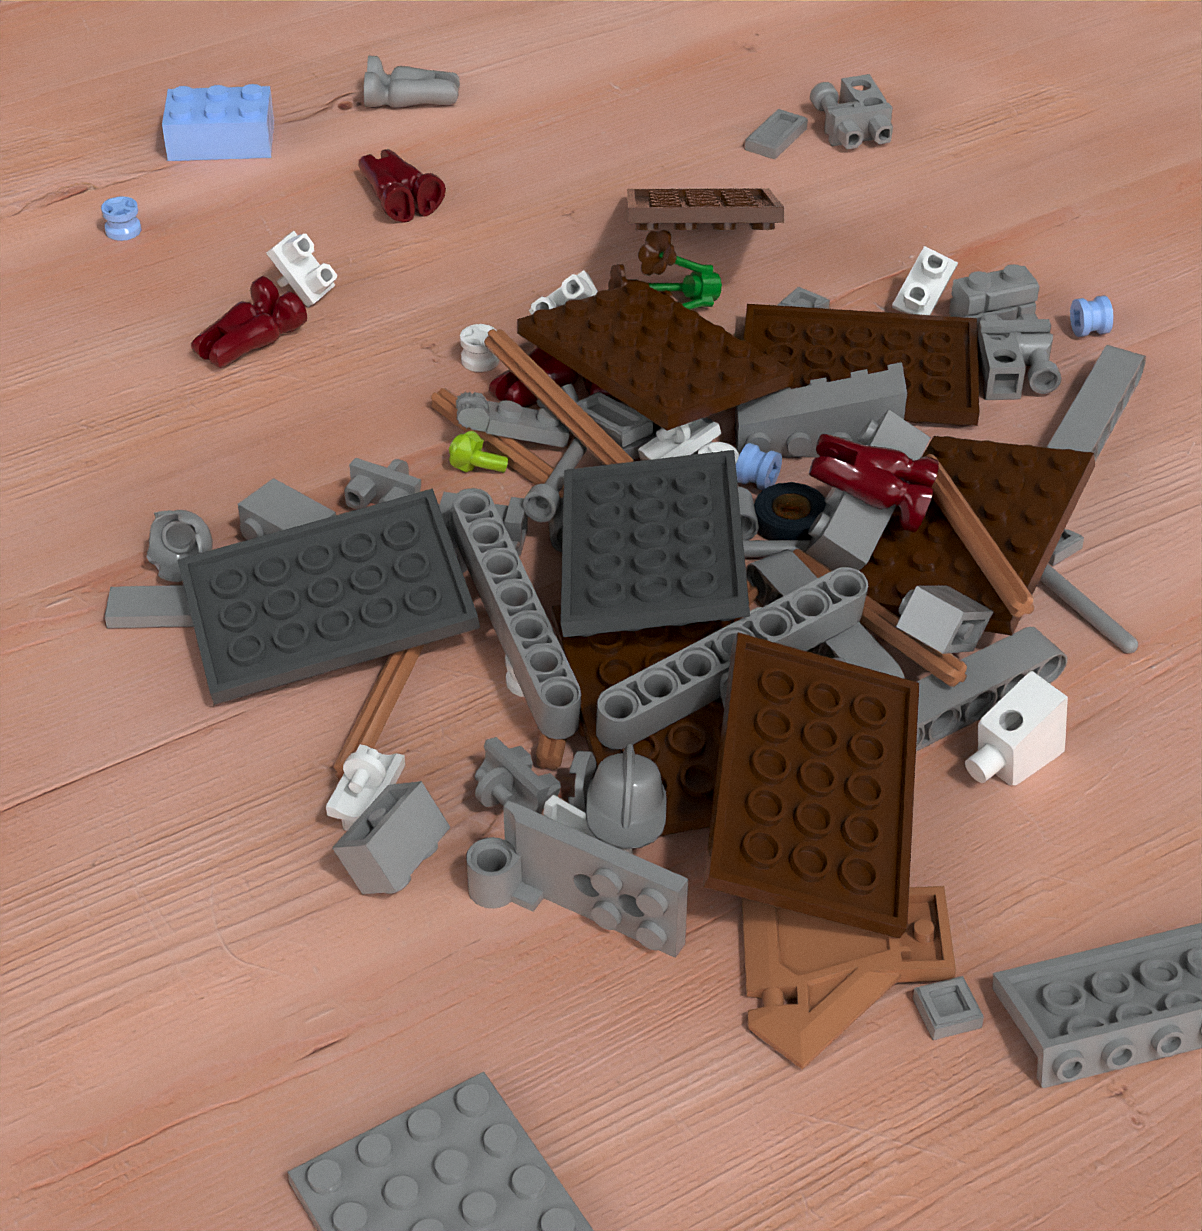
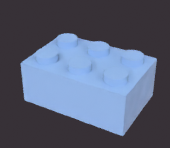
[162,84,274,161]

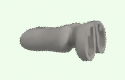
[364,56,460,108]

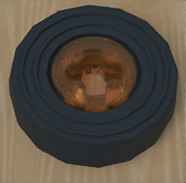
[754,482,827,540]

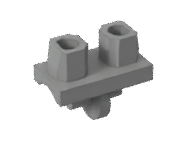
[344,458,421,509]
[474,737,561,814]

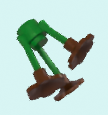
[608,230,722,310]

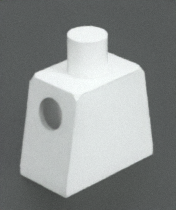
[965,671,1068,786]

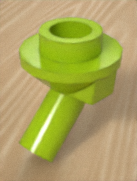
[449,431,508,473]

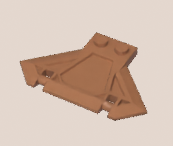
[742,886,956,1070]

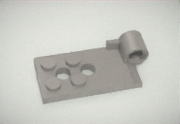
[466,800,688,958]

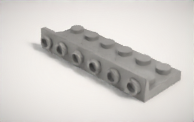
[993,923,1202,1088]

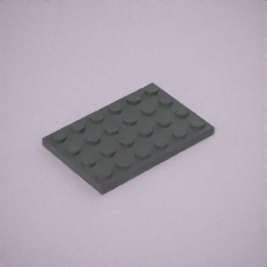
[561,450,750,637]
[178,488,480,705]

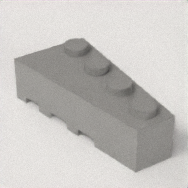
[734,362,907,457]
[805,410,931,570]

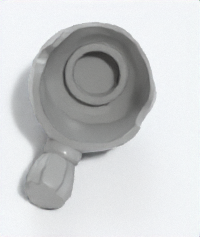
[147,510,213,582]

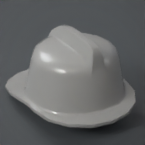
[586,744,666,849]

